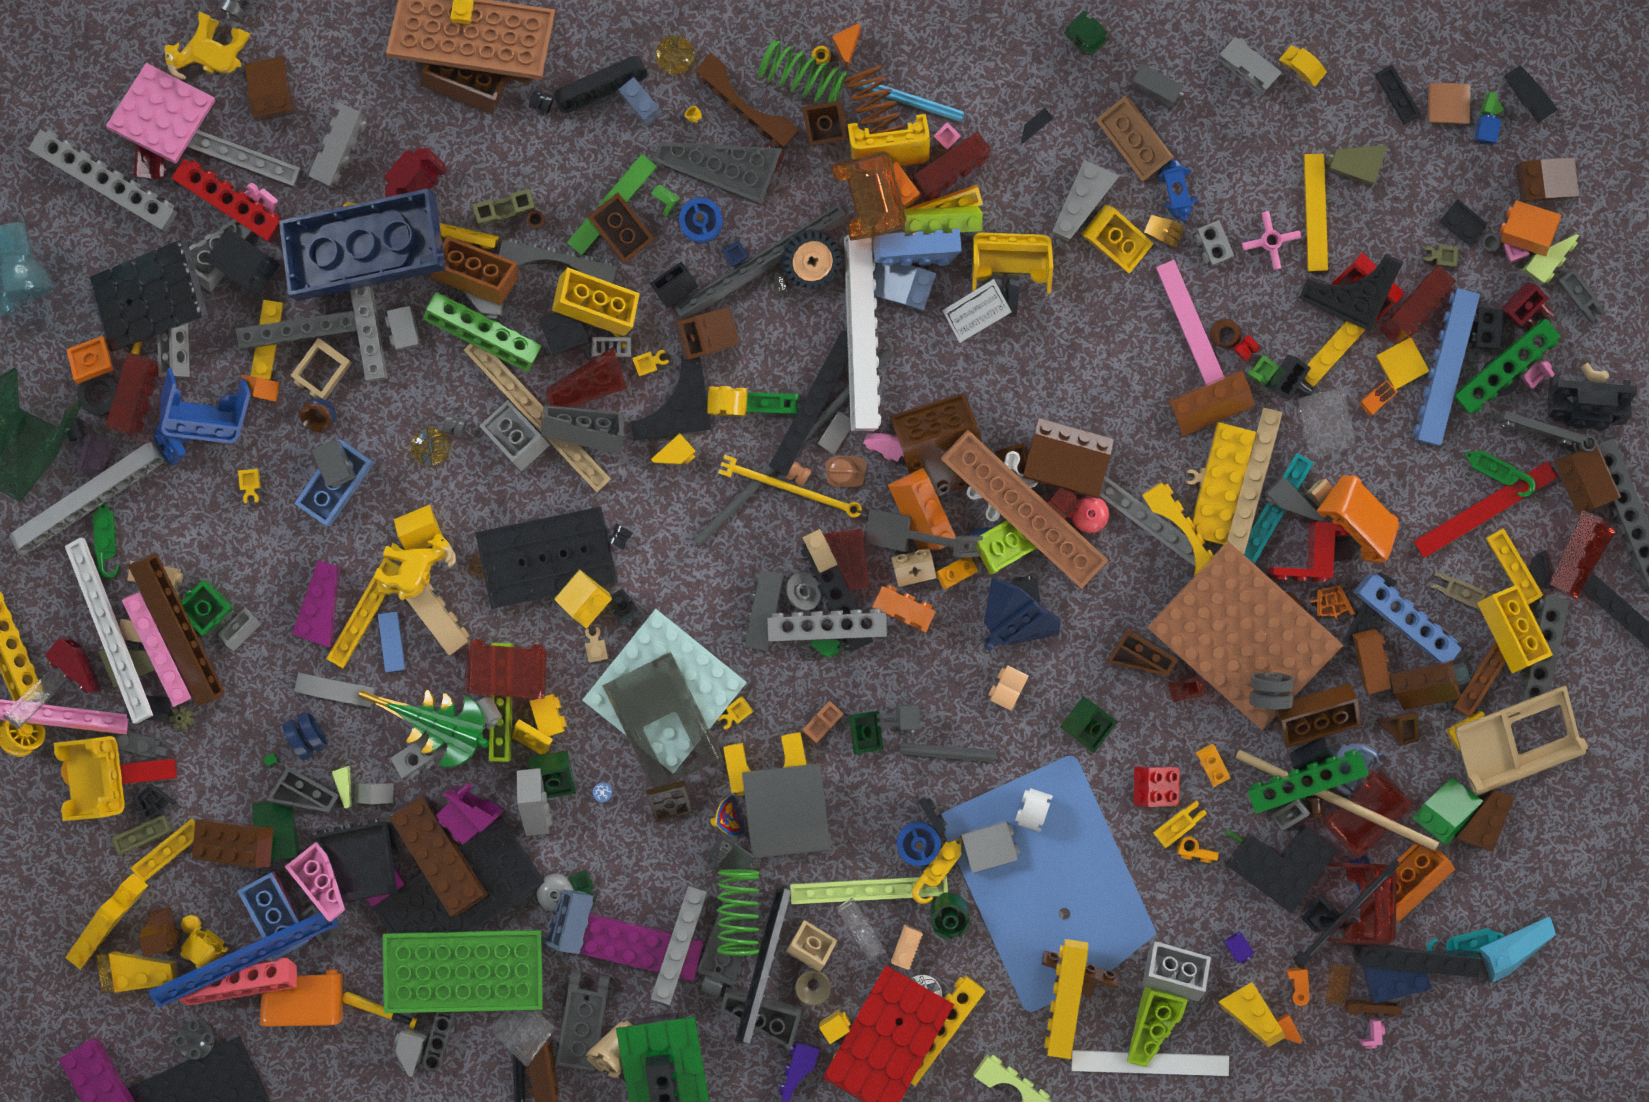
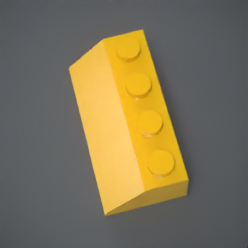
[1477,584,1553,674]

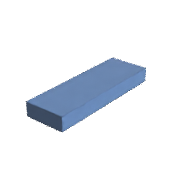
[378,612,406,672]

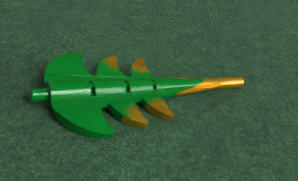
[359,690,489,767]

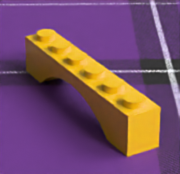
[1142,482,1213,576]

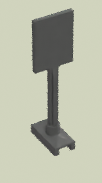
[865,509,983,558]

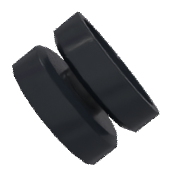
[990,273,1020,317]

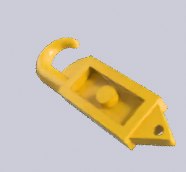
[912,838,962,904]

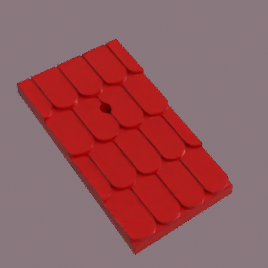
[822,965,954,1102]

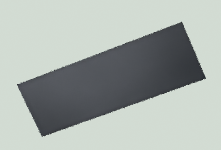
[1021,108,1053,144]

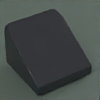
[1334,540,1352,562]

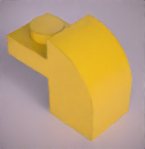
[1279,45,1327,87]

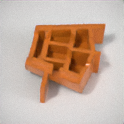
[1308,585,1355,618]

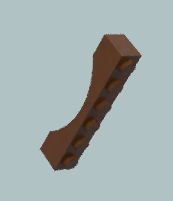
[695,53,799,149]

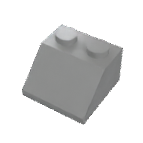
[394,1026,429,1077]

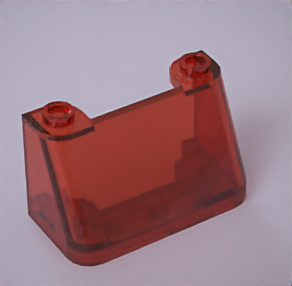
[463,639,547,699]
[1324,770,1415,860]

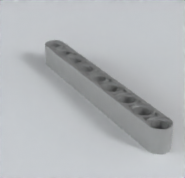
[9,442,165,555]

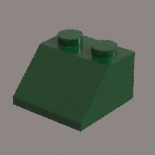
[1060,696,1117,753]
[529,750,576,798]

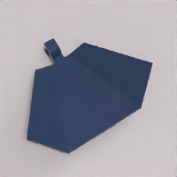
[984,577,1061,652]

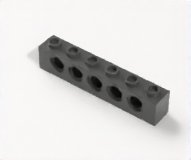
[236,311,357,350]
[1516,595,1570,715]

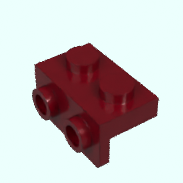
[134,144,166,180]

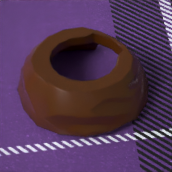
[1210,319,1242,349]

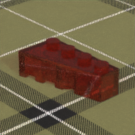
[1378,265,1456,345]

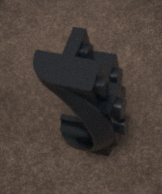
[1548,374,1637,431]

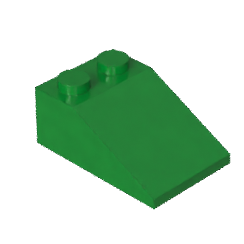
[1412,778,1483,847]

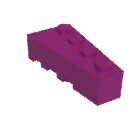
[292,560,340,647]

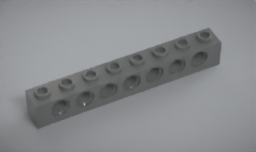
[1598,438,1649,592]

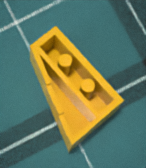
[1219,982,1285,1048]

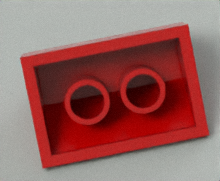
[1330,252,1404,322]

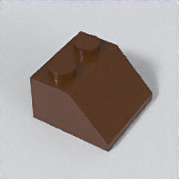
[802,100,849,146]

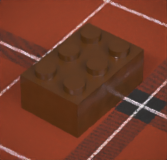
[586,192,655,263]

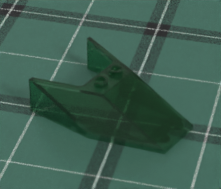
[0,368,83,502]

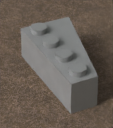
[1051,160,1120,242]

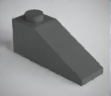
[1264,477,1325,522]

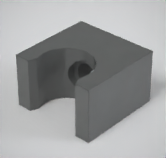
[311,440,356,488]

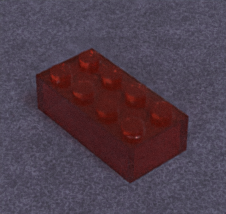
[912,131,992,200]
[105,352,159,436]

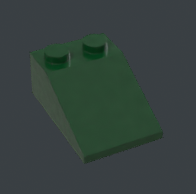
[252,801,301,861]

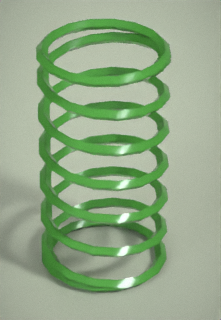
[757,39,847,104]
[717,869,760,956]

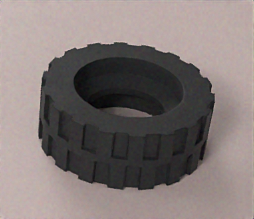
[76,373,123,416]

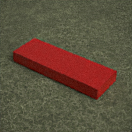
[120,758,177,784]

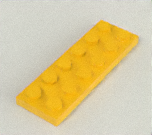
[1192,422,1256,545]

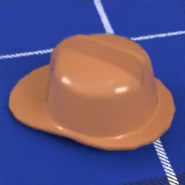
[825,456,867,487]

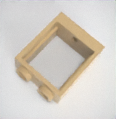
[291,338,353,400]

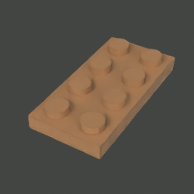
[1096,95,1174,182]

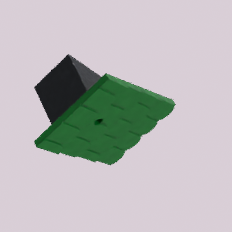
[616,1012,710,1102]

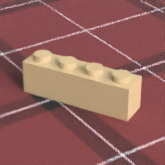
[405,582,470,656]

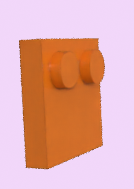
[66,336,113,384]

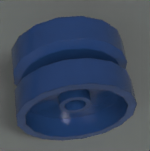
[282,710,328,761]

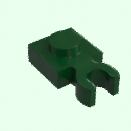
[568,869,596,903]

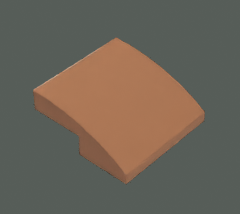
[1428,83,1470,124]

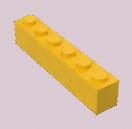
[1044,939,1088,1059]

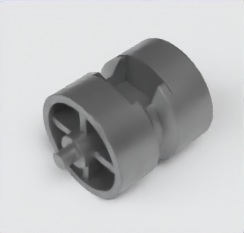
[218,0,251,20]

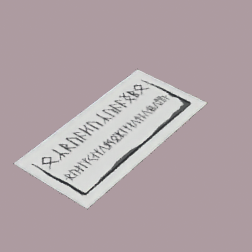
[942,279,1011,343]

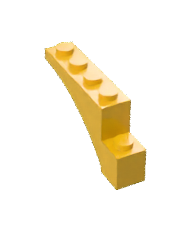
[65,873,148,970]

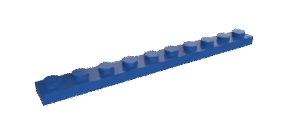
[149,912,339,1007]

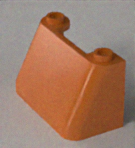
[1317,475,1400,563]
[260,969,344,1026]

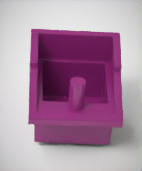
[436,782,505,845]

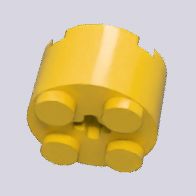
[707,386,747,416]
[180,926,228,969]

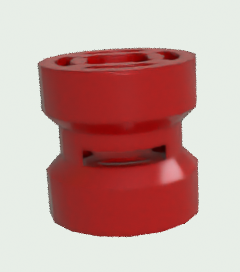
[1233,335,1261,362]

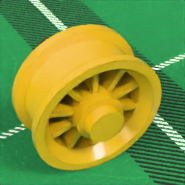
[0,720,45,757]

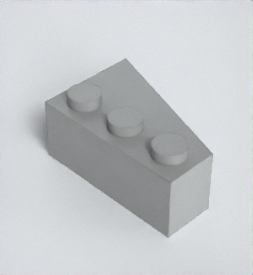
[1217,37,1282,96]
[517,768,553,836]

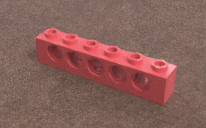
[178,958,297,1005]

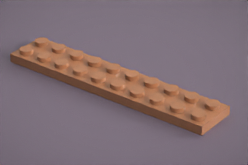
[941,430,1108,589]

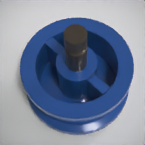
[679,198,723,243]
[897,821,940,866]

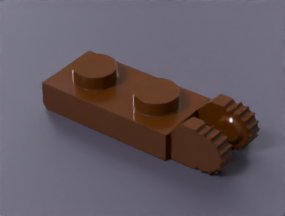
[1344,999,1402,1017]

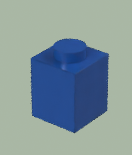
[1473,114,1501,145]

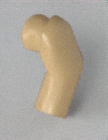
[1580,362,1609,383]

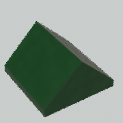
[849,711,883,754]

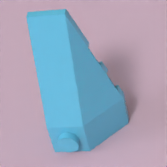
[1480,917,1556,983]

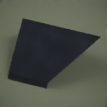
[1302,894,1352,933]

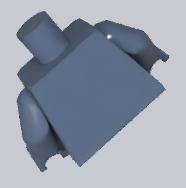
[1328,743,1386,801]

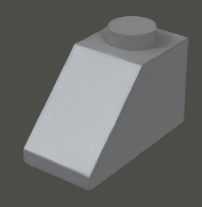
[464,292,504,319]

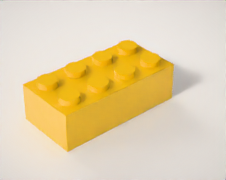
[552,267,640,336]

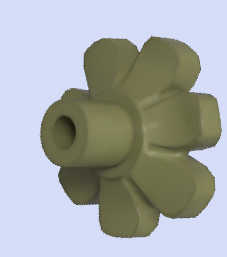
[169,705,195,730]

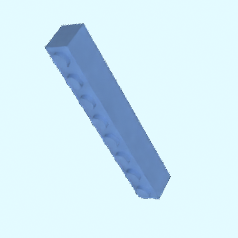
[1413,288,1480,446]

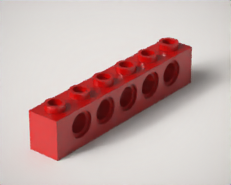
[171,159,281,244]

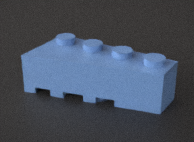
[873,229,962,266]

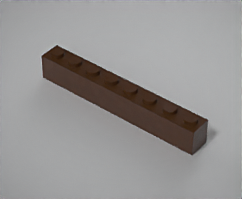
[128,552,225,706]

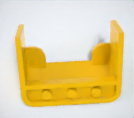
[972,233,1053,294]

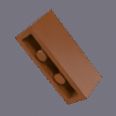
[1352,628,1391,694]

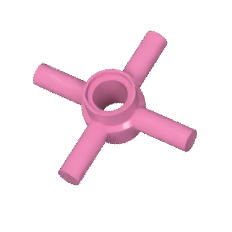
[1242,211,1301,270]

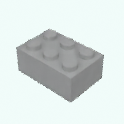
[1142,941,1211,1002]

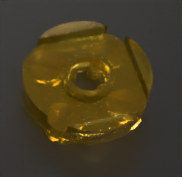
[96,954,114,994]

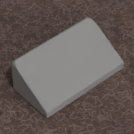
[818,411,851,455]
[217,607,261,651]

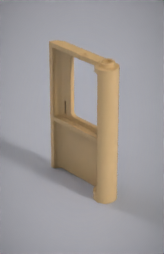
[1455,685,1588,796]

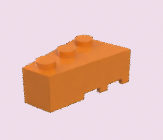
[872,584,936,633]

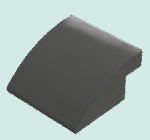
[742,763,831,858]

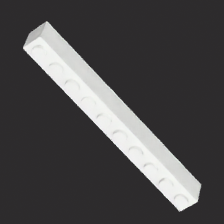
[844,234,881,431]

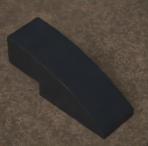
[1504,65,1558,123]

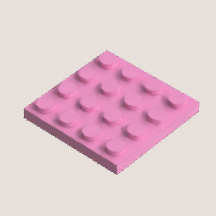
[106,63,216,164]

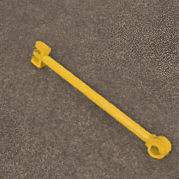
[718,455,862,518]

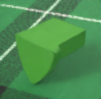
[1479,92,1504,116]
[651,184,680,217]
[1247,355,1279,387]

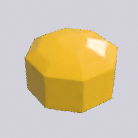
[181,914,202,934]

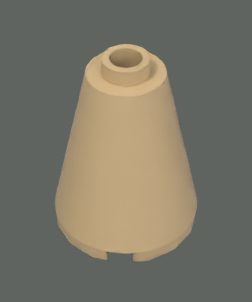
[586,1021,633,1078]

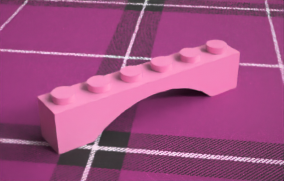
[122,591,192,707]

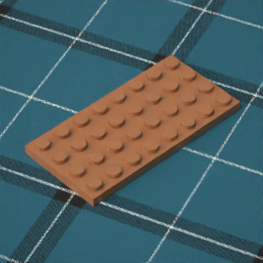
[386,0,555,80]

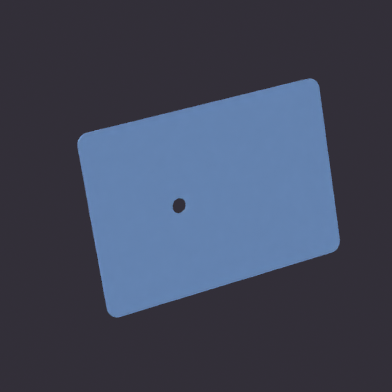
[941,756,1157,1012]

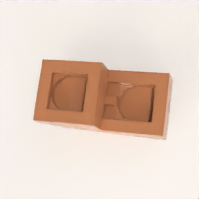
[801,701,843,744]

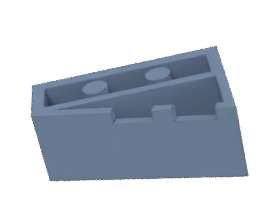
[542,889,593,954]

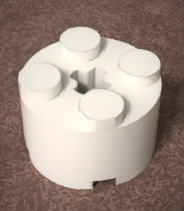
[1015,788,1053,833]

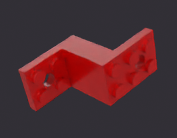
[1268,522,1349,582]

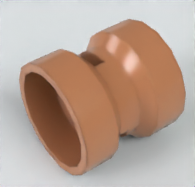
[785,461,811,487]

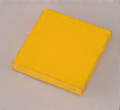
[1376,337,1429,390]
[512,719,553,755]

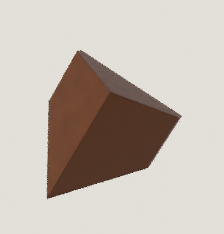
[1375,712,1419,745]

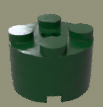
[1064,11,1110,56]
[930,892,970,940]

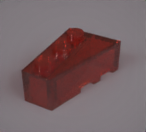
[823,528,870,590]

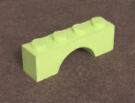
[973,1055,1051,1102]

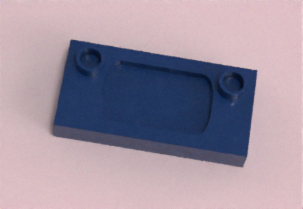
[279,188,446,301]

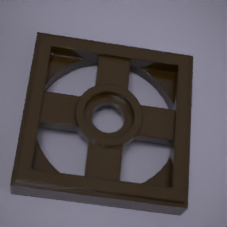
[646,780,693,823]

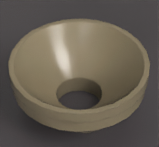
[795,970,831,1006]

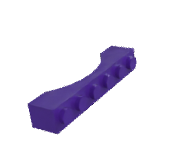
[779,1041,819,1102]

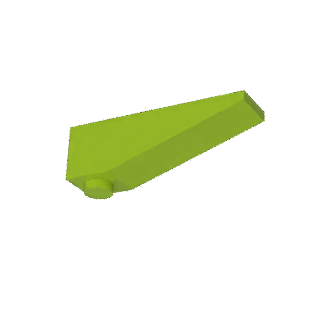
[1127,986,1188,1067]

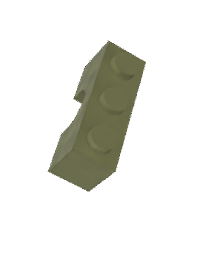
[473,189,537,226]

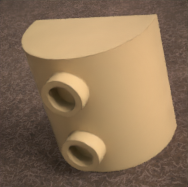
[786,920,837,972]

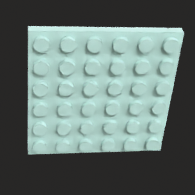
[583,609,747,774]

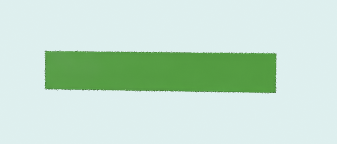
[567,154,657,256]

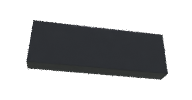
[1375,65,1421,125]

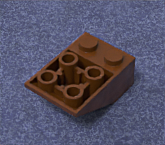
[674,306,740,360]

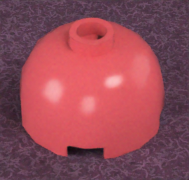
[1070,496,1109,534]

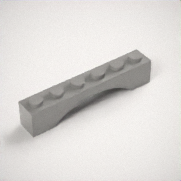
[651,886,707,1007]

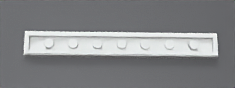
[1071,1050,1229,1076]

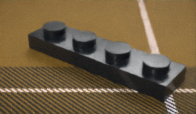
[1343,572,1397,647]

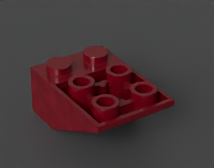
[45,637,102,693]

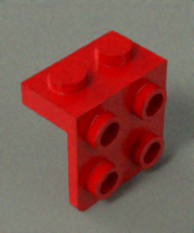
[1133,766,1180,807]

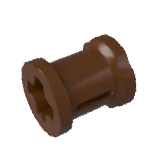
[1306,797,1325,818]

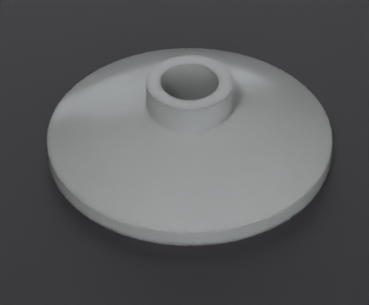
[787,572,821,611]

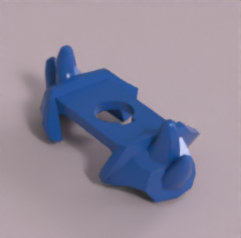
[1158,159,1198,221]

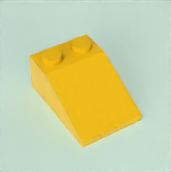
[1081,204,1154,274]

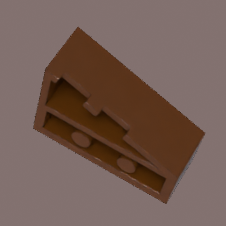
[139,907,182,957]

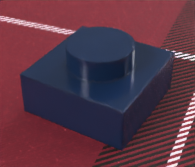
[722,240,749,267]

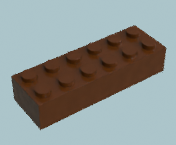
[389,796,488,917]

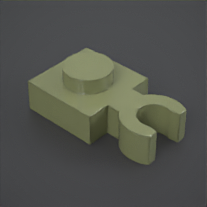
[1422,245,1459,267]

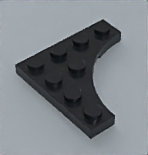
[1299,254,1403,331]
[631,355,711,441]

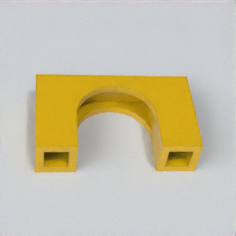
[723,732,807,796]

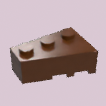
[1107,626,1178,676]
[1455,790,1514,852]

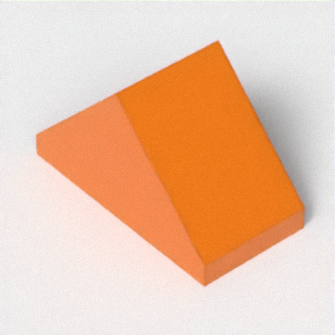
[240,375,280,402]
[1276,1013,1302,1044]

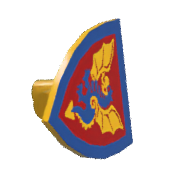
[710,795,744,836]

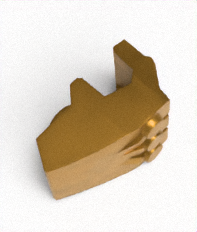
[1144,215,1184,248]

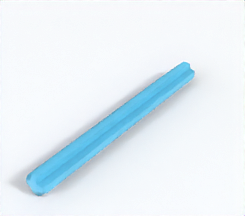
[855,79,964,122]

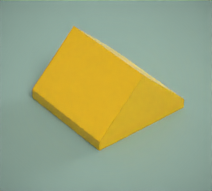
[394,505,443,550]

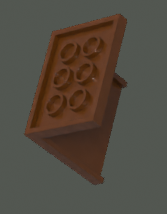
[890,393,982,496]

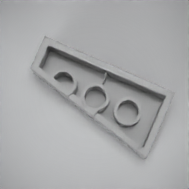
[309,102,367,188]

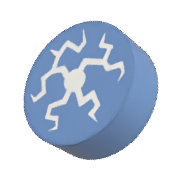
[593,782,613,802]

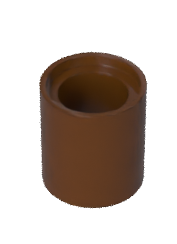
[526,210,546,230]

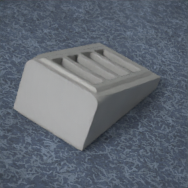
[591,337,631,357]

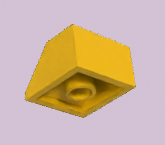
[554,569,612,629]

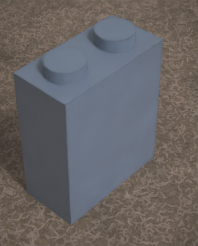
[619,77,661,128]

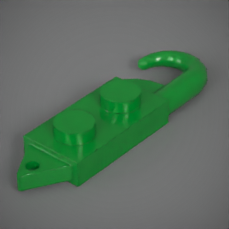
[1463,450,1535,497]
[93,502,120,579]

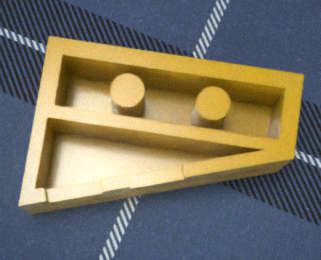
[109,951,178,993]

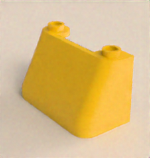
[848,114,930,172]
[54,736,124,821]

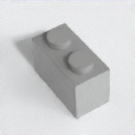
[385,306,421,351]

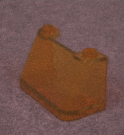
[830,152,906,241]

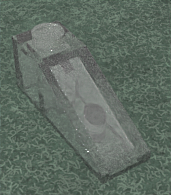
[837,897,886,962]

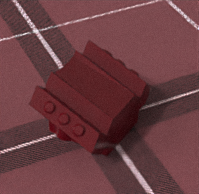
[384,148,446,198]

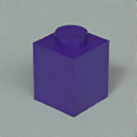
[1223,931,1254,964]

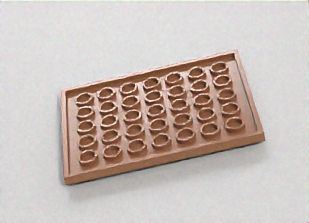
[1147,541,1343,730]

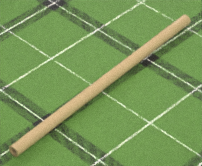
[1236,749,1439,851]

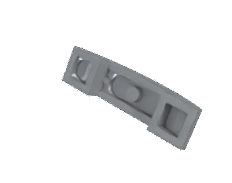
[294,672,375,707]

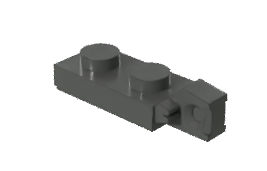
[115,730,169,758]

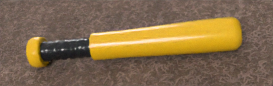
[342,992,418,1029]

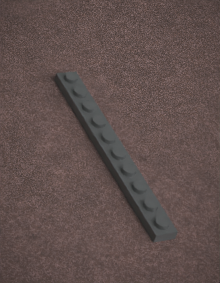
[673,204,849,319]

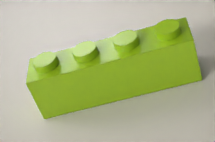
[901,206,983,235]

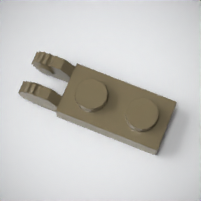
[1429,572,1488,610]

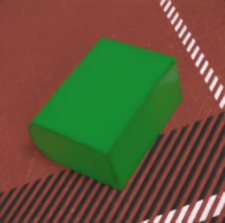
[263,753,278,767]

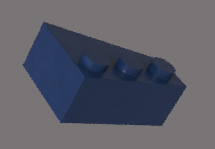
[1362,966,1432,1003]

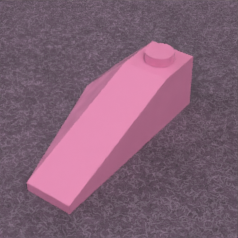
[285,842,345,923]

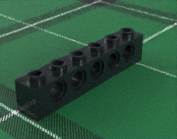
[800,535,873,651]
[646,1054,680,1102]

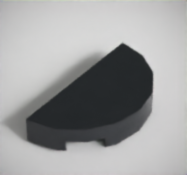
[1529,550,1553,589]

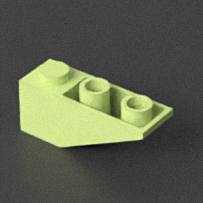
[1521,234,1579,285]

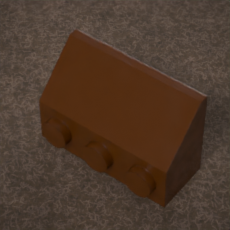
[1554,443,1621,515]
[1390,660,1461,710]
[523,1037,560,1102]

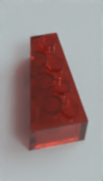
[546,347,627,408]
[1550,510,1615,599]

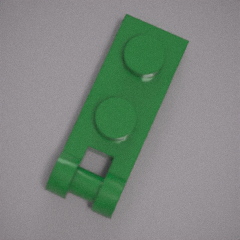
[746,392,800,414]

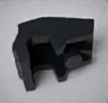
[608,588,641,626]

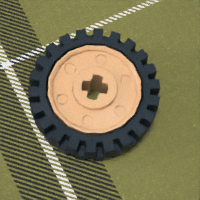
[781,229,841,289]

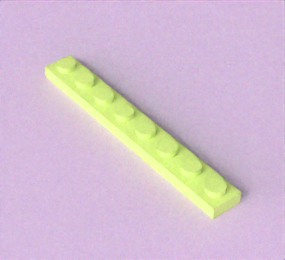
[790,875,948,904]

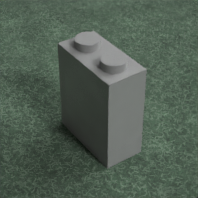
[961,820,1020,873]

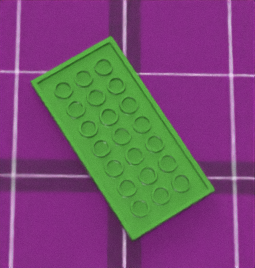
[383,930,543,1013]

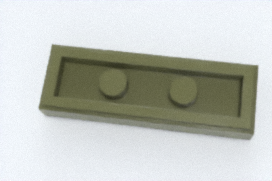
[110,814,173,856]

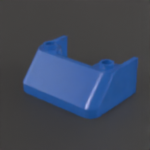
[160,368,251,443]

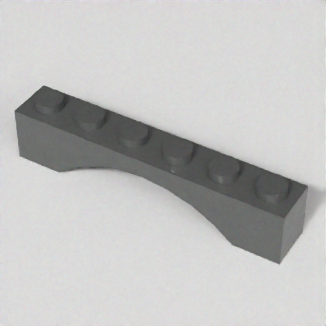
[499,238,618,284]

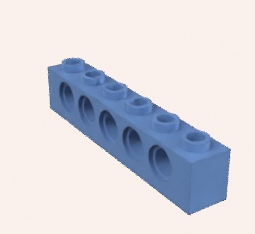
[1353,574,1462,663]

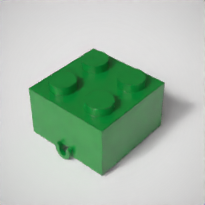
[181,580,235,636]

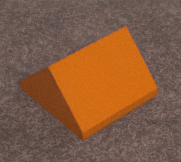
[832,24,861,69]

